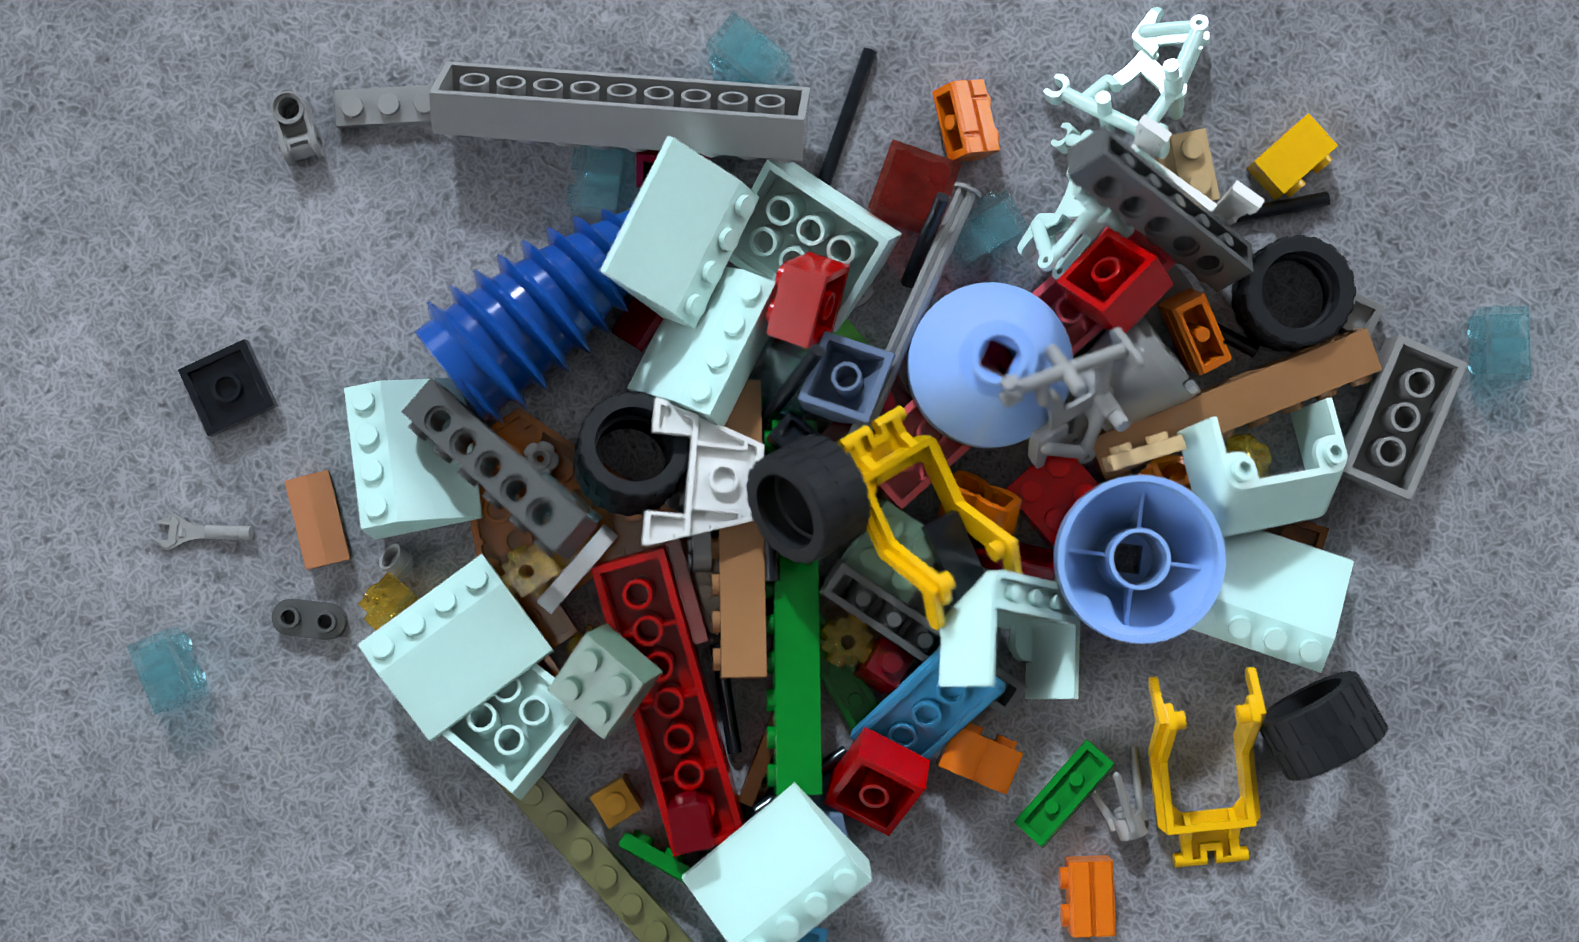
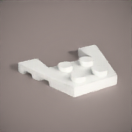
[1131,114,1264,226]
[641,398,765,546]

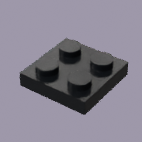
[178,339,278,437]

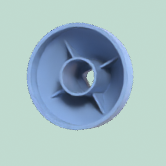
[907,282,1073,448]
[1053,475,1226,643]

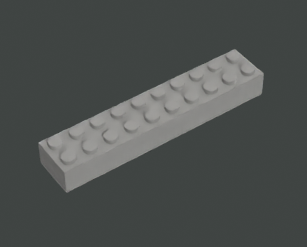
[429,61,810,163]

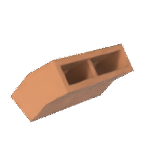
[284,470,351,570]

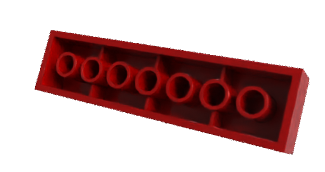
[591,544,746,857]

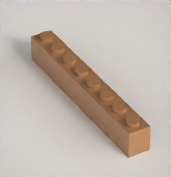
[1092,328,1382,480]
[711,380,767,679]

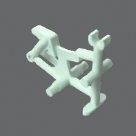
[1044,7,1210,159]
[1017,122,1167,280]

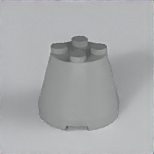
[1086,317,1201,432]

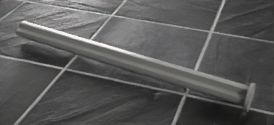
[848,182,982,457]

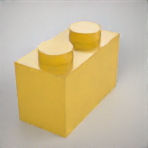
[1246,113,1338,200]

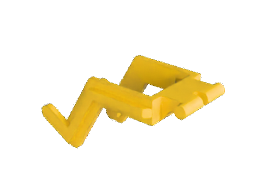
[837,405,1022,631]
[1148,667,1266,868]

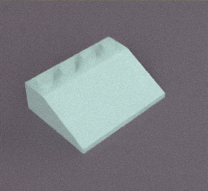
[600,136,760,329]
[729,159,902,332]
[627,267,778,426]
[344,378,483,540]
[1190,530,1354,673]
[357,554,554,742]
[441,664,580,801]
[682,783,872,942]

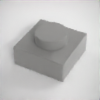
[1342,293,1385,337]

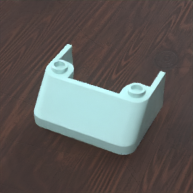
[1177,397,1347,537]
[939,570,1080,700]

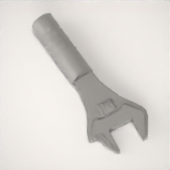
[154,513,254,550]

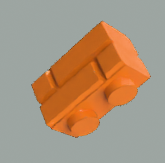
[932,79,1000,163]
[1158,288,1232,375]
[1058,855,1116,938]

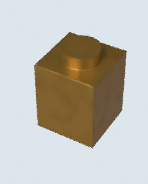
[590,773,644,829]

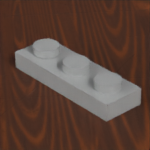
[334,85,433,129]

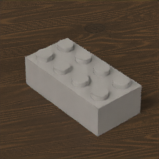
[1341,334,1468,501]

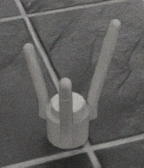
[1091,745,1148,841]

